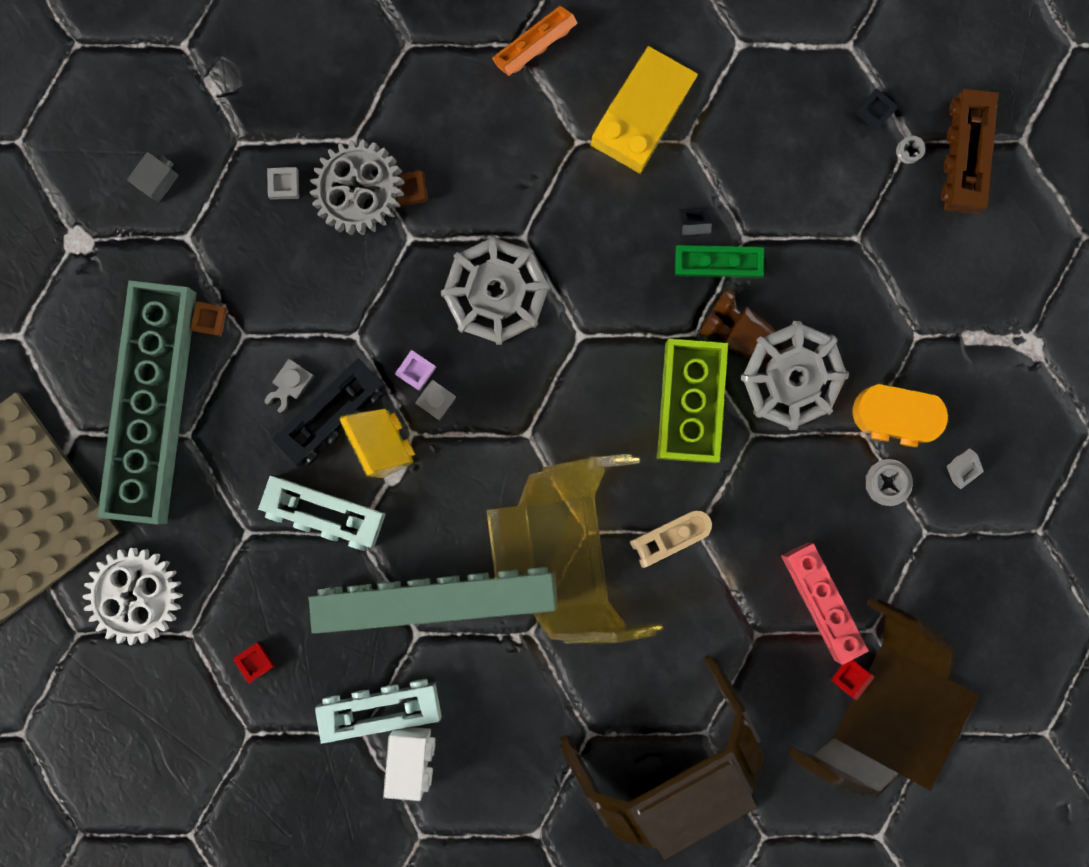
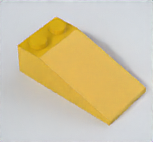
[591,46,698,174]
[340,409,415,478]

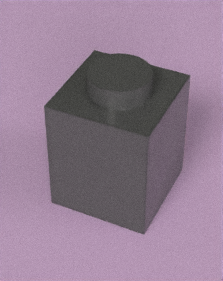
[127,152,179,203]

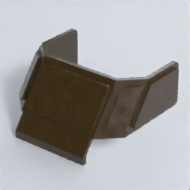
[788,599,980,797]
[559,655,764,860]

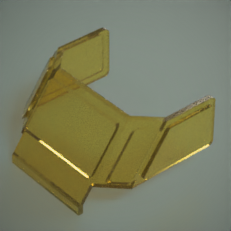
[487,454,663,643]

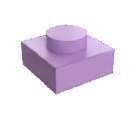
[395,350,437,391]

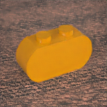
[853,384,948,447]

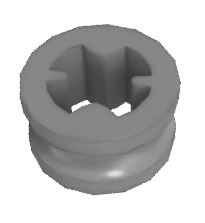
[896,136,926,164]

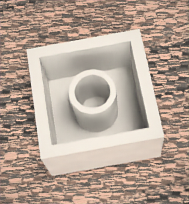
[383,727,435,801]

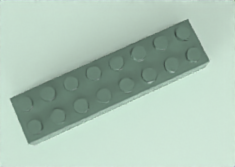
[97,281,197,524]
[309,567,558,634]

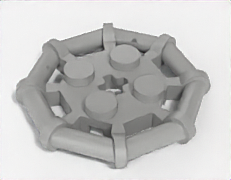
[441,236,551,345]
[741,321,849,430]

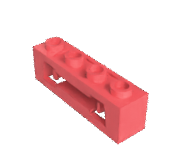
[781,543,869,665]

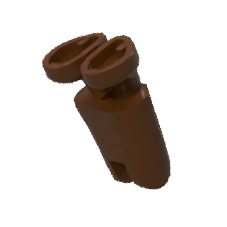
[698,288,788,366]

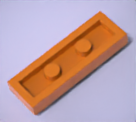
[492,6,578,76]

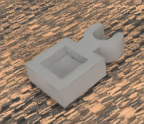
[265,359,314,414]

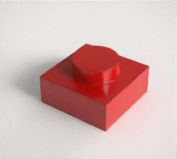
[233,641,276,684]
[831,660,875,700]

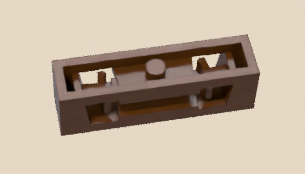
[941,89,999,214]

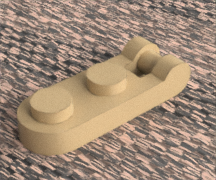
[630,511,712,568]

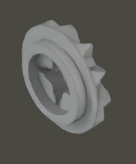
[865,459,913,506]

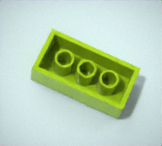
[657,339,728,463]

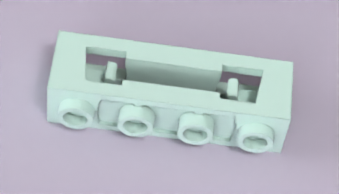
[258,476,386,551]
[315,679,442,743]

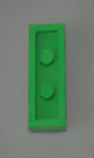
[675,245,764,278]

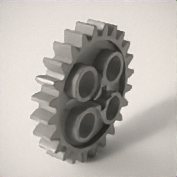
[310,140,404,235]

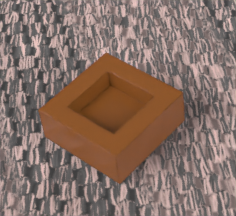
[190,302,227,337]

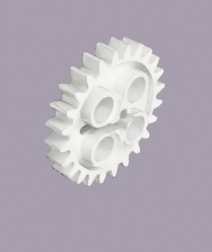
[83,548,183,645]

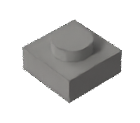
[267,167,299,200]
[415,380,456,421]
[947,448,984,489]

